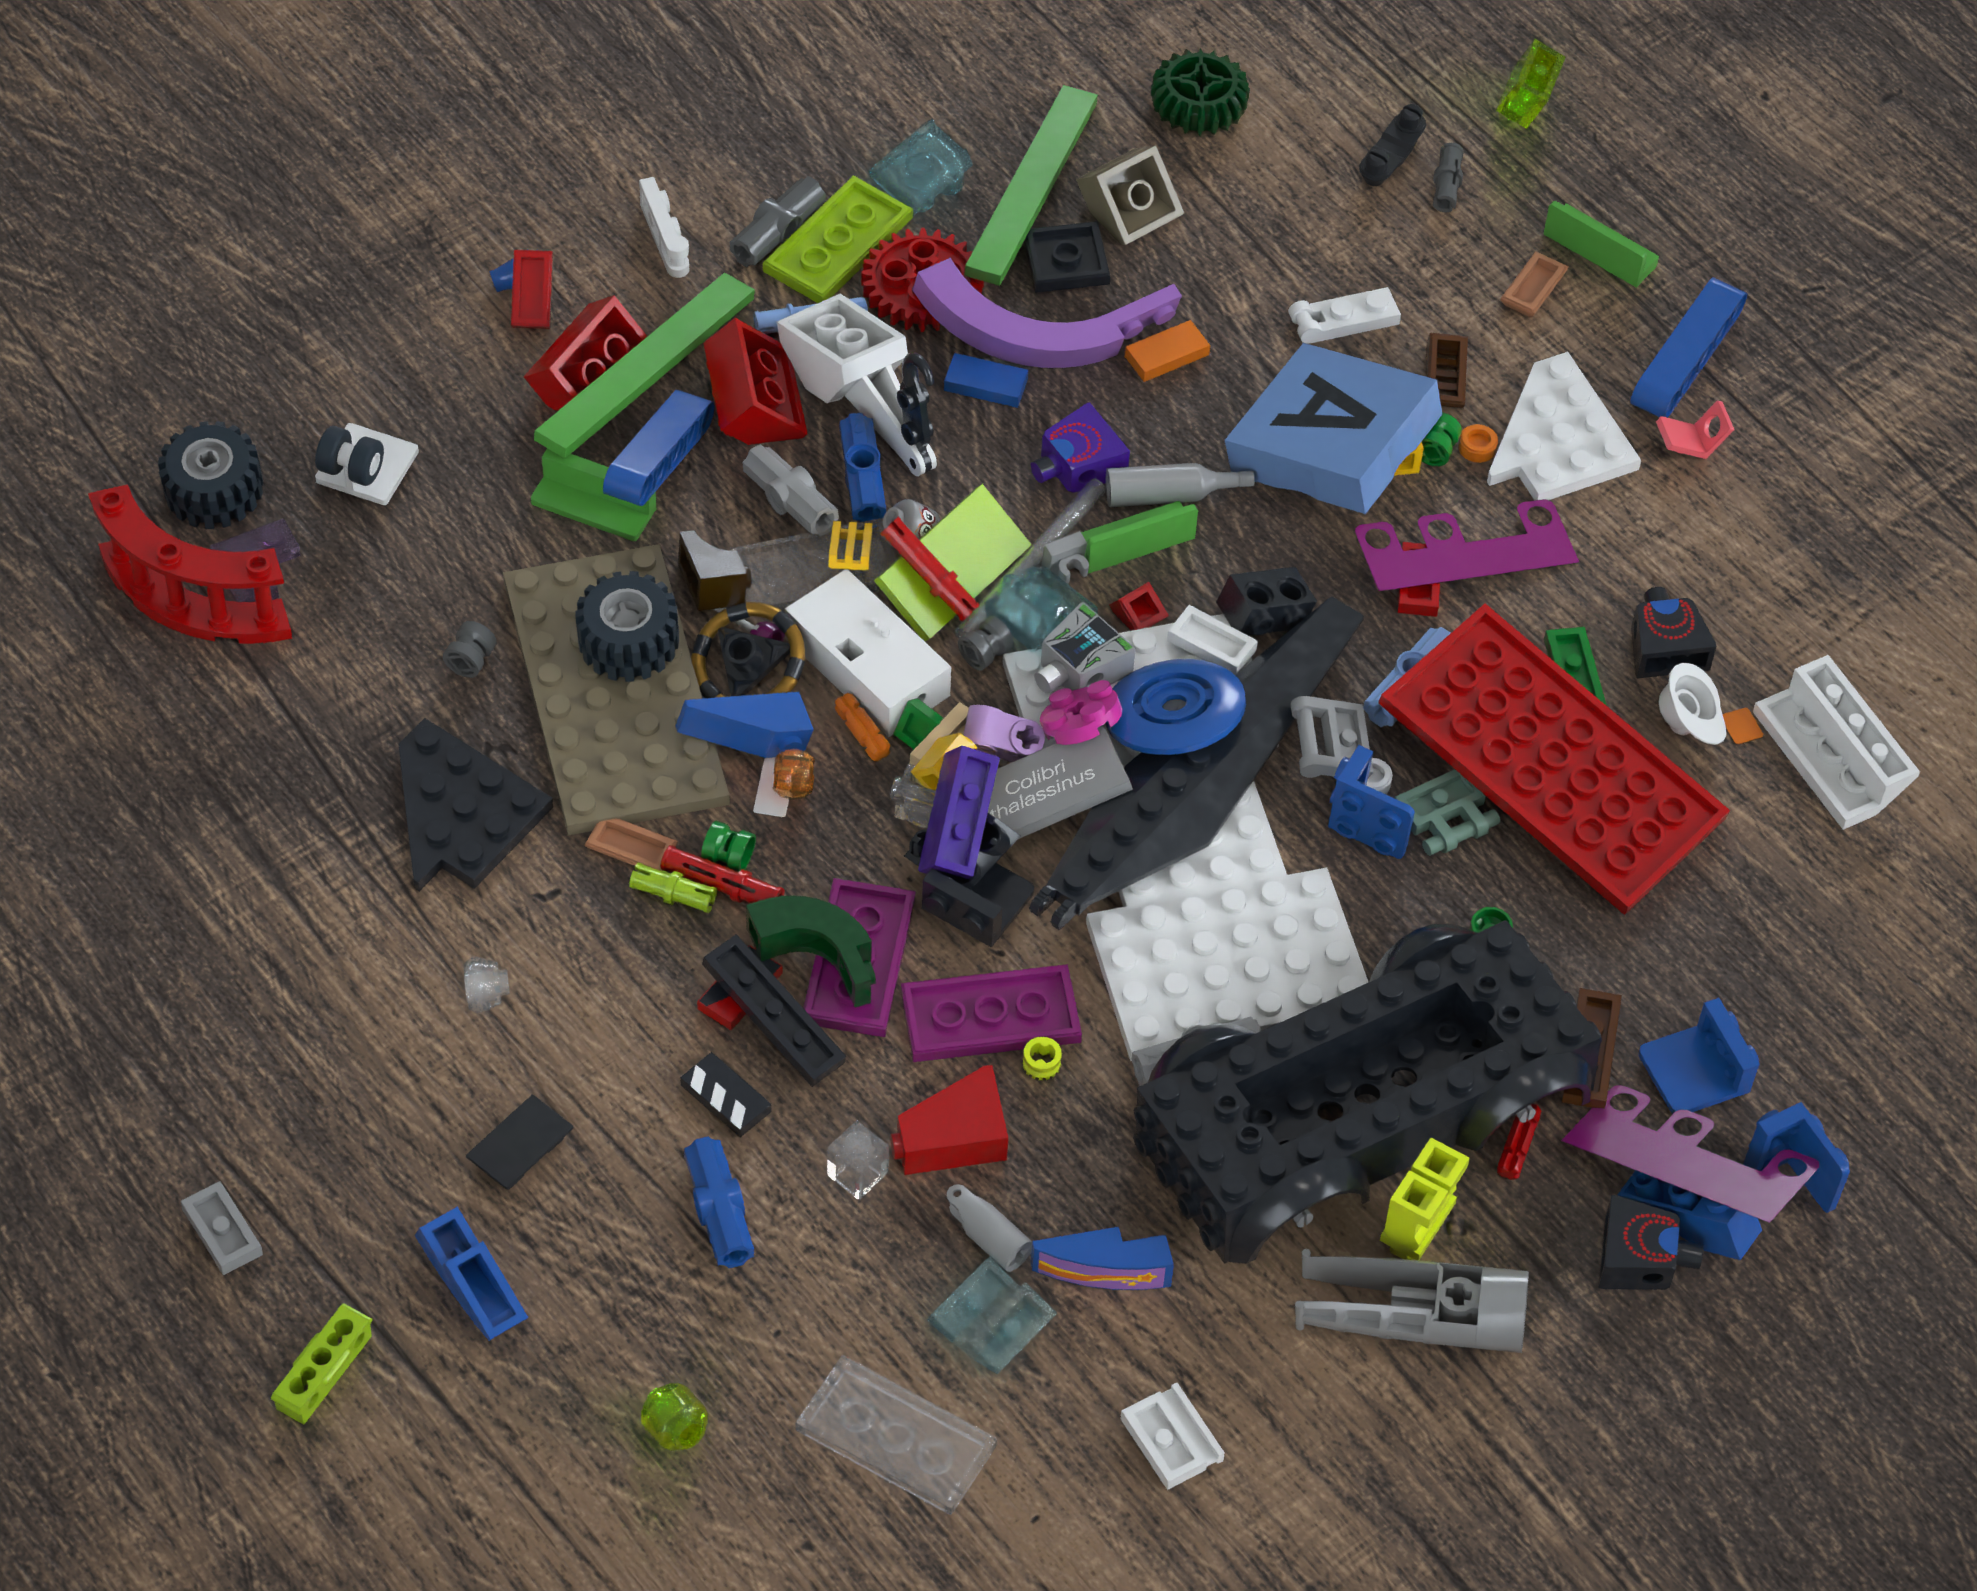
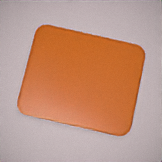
[1723,708,1764,744]

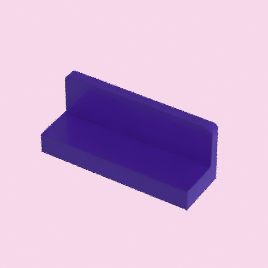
[918,745,1000,879]

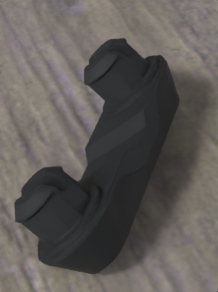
[1359,104,1426,186]

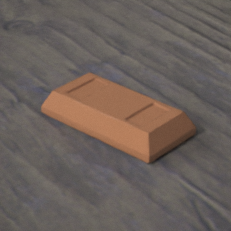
[1500,252,1569,317]
[585,818,678,871]

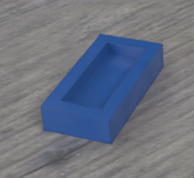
[944,353,1028,408]

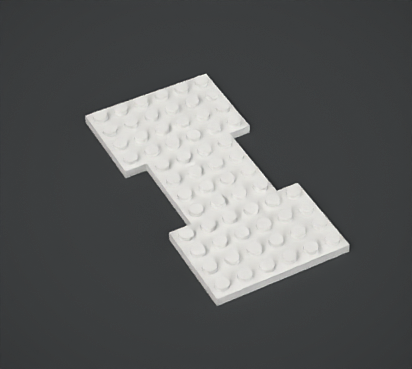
[1003,614,1368,1061]

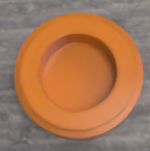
[1458,424,1498,463]

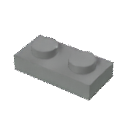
[181,1181,263,1275]

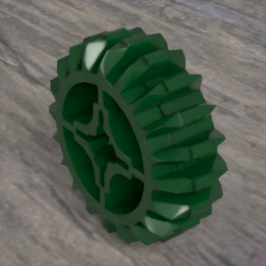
[1150,48,1250,136]

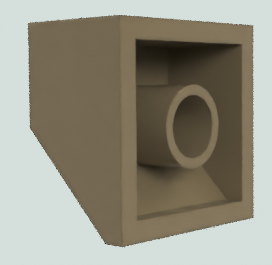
[1076,145,1185,245]

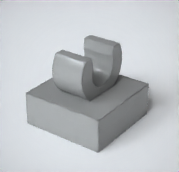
[1041,531,1089,584]

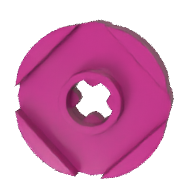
[1040,680,1123,745]

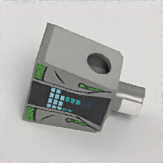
[1034,602,1136,693]

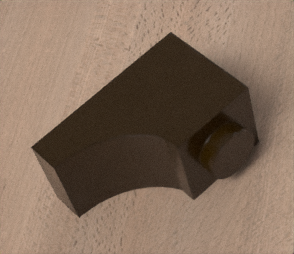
[678,530,752,611]

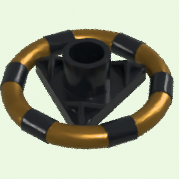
[691,602,805,698]

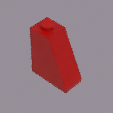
[890,1065,1008,1175]

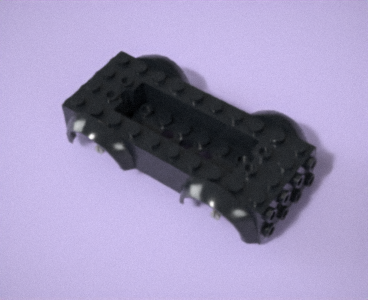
[1133,920,1602,1264]

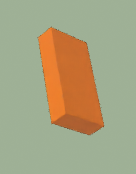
[1125,320,1210,382]

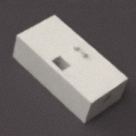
[785,569,951,737]

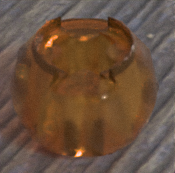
[772,748,815,800]

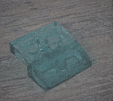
[927,1257,1057,1374]

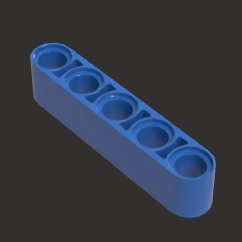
[1630,277,1748,418]
[603,390,715,506]

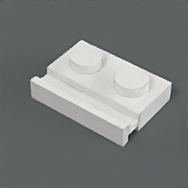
[1120,1382,1225,1490]

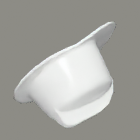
[1658,663,1726,745]

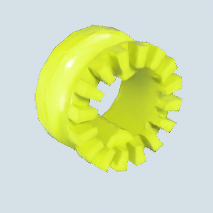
[1023,1037,1062,1080]

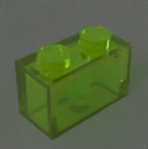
[1496,39,1566,129]

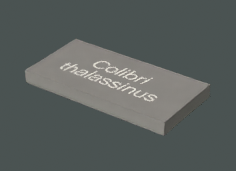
[988,725,1133,839]

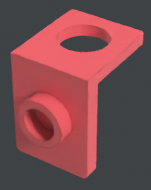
[1656,400,1734,459]

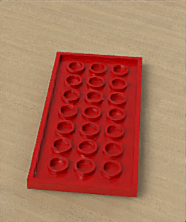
[1378,603,1730,915]

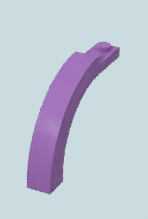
[912,258,1182,368]

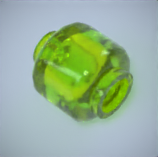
[641,1383,708,1451]

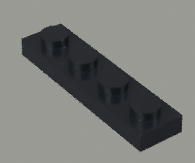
[702,934,846,1087]

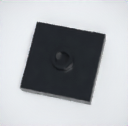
[1024,221,1110,293]

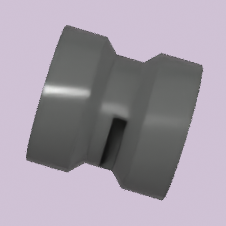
[958,616,1014,671]
[443,621,497,678]

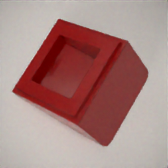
[1109,582,1169,631]

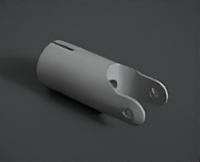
[947,1184,1032,1272]

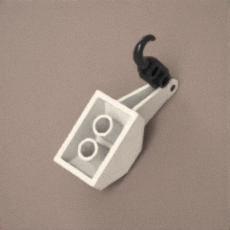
[777,294,937,476]

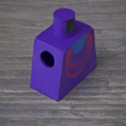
[1031,402,1130,493]

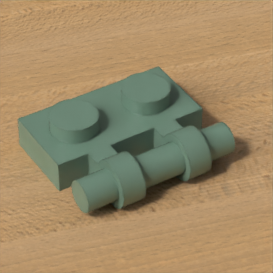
[1395,770,1500,856]

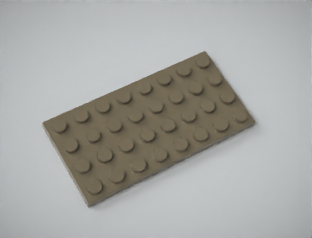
[503,544,730,836]

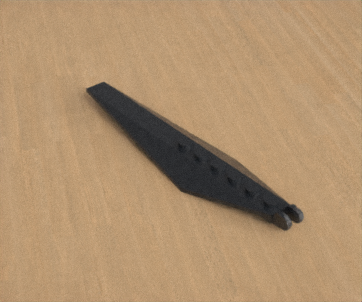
[1029,596,1364,930]

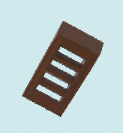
[1426,333,1468,408]

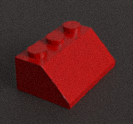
[524,295,648,411]
[703,318,808,445]

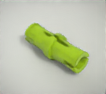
[629,862,717,913]

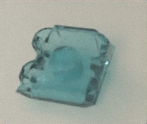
[868,118,973,216]
[984,566,1098,652]

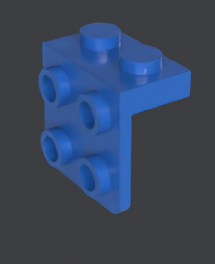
[1328,745,1415,859]
[1638,998,1759,1114]
[1743,1102,1850,1213]

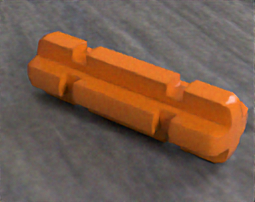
[835,693,890,761]

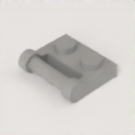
[1291,696,1373,779]

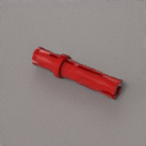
[880,516,981,622]
[660,845,785,903]

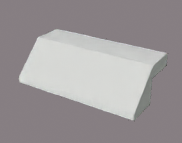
[1753,655,1920,830]

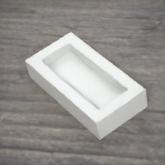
[1167,605,1258,675]

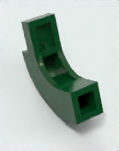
[746,895,876,1008]

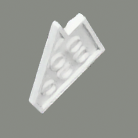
[1487,352,1641,501]

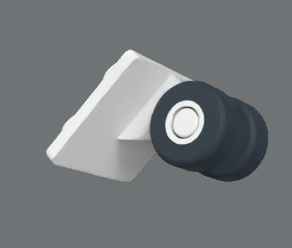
[315,423,419,505]

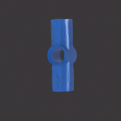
[839,413,886,525]
[684,1136,754,1268]

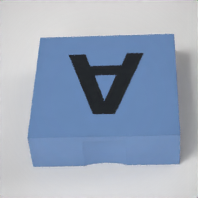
[1225,343,1442,514]

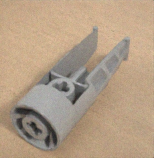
[1295,1249,1529,1353]

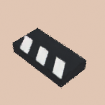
[680,1052,772,1138]

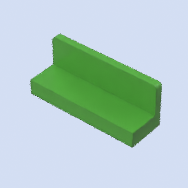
[1544,201,1659,288]
[531,448,656,541]
[1081,501,1198,574]

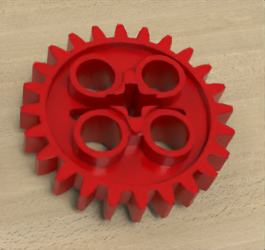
[861,228,984,332]

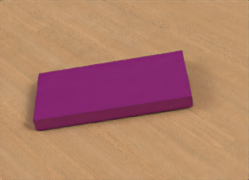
[803,878,916,1037]
[901,964,1082,1062]

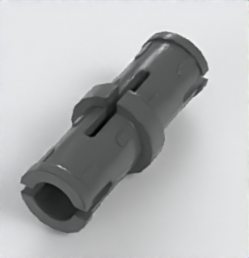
[1433,142,1464,213]

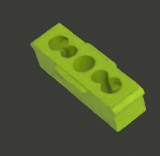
[271,1303,372,1425]

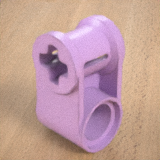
[963,705,1045,762]

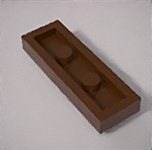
[1562,988,1622,1109]

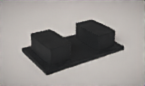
[466,1094,574,1190]

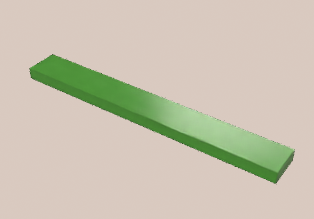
[964,85,1098,286]
[534,272,755,458]

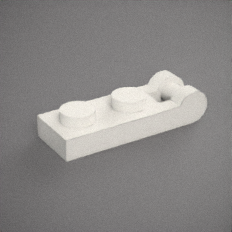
[639,177,689,278]
[1288,287,1401,344]

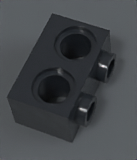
[1216,567,1317,636]

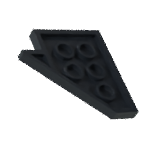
[398,718,553,892]

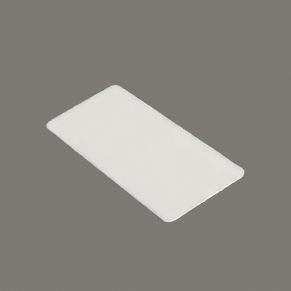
[753,756,798,817]

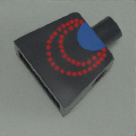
[1631,586,1717,679]
[1598,1195,1703,1290]

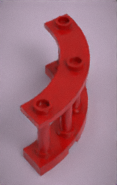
[88,484,292,644]

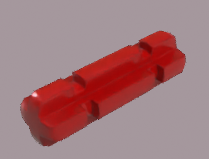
[1497,1104,1542,1180]

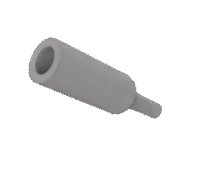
[1106,463,1255,507]

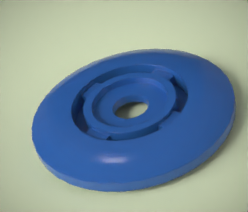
[1105,659,1246,755]

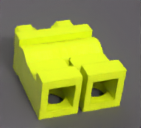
[1380,1138,1470,1261]

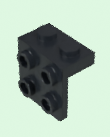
[922,863,1034,948]

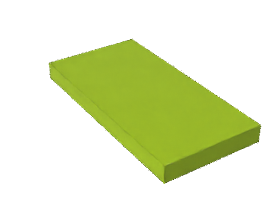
[763,175,913,303]
[874,484,1032,641]

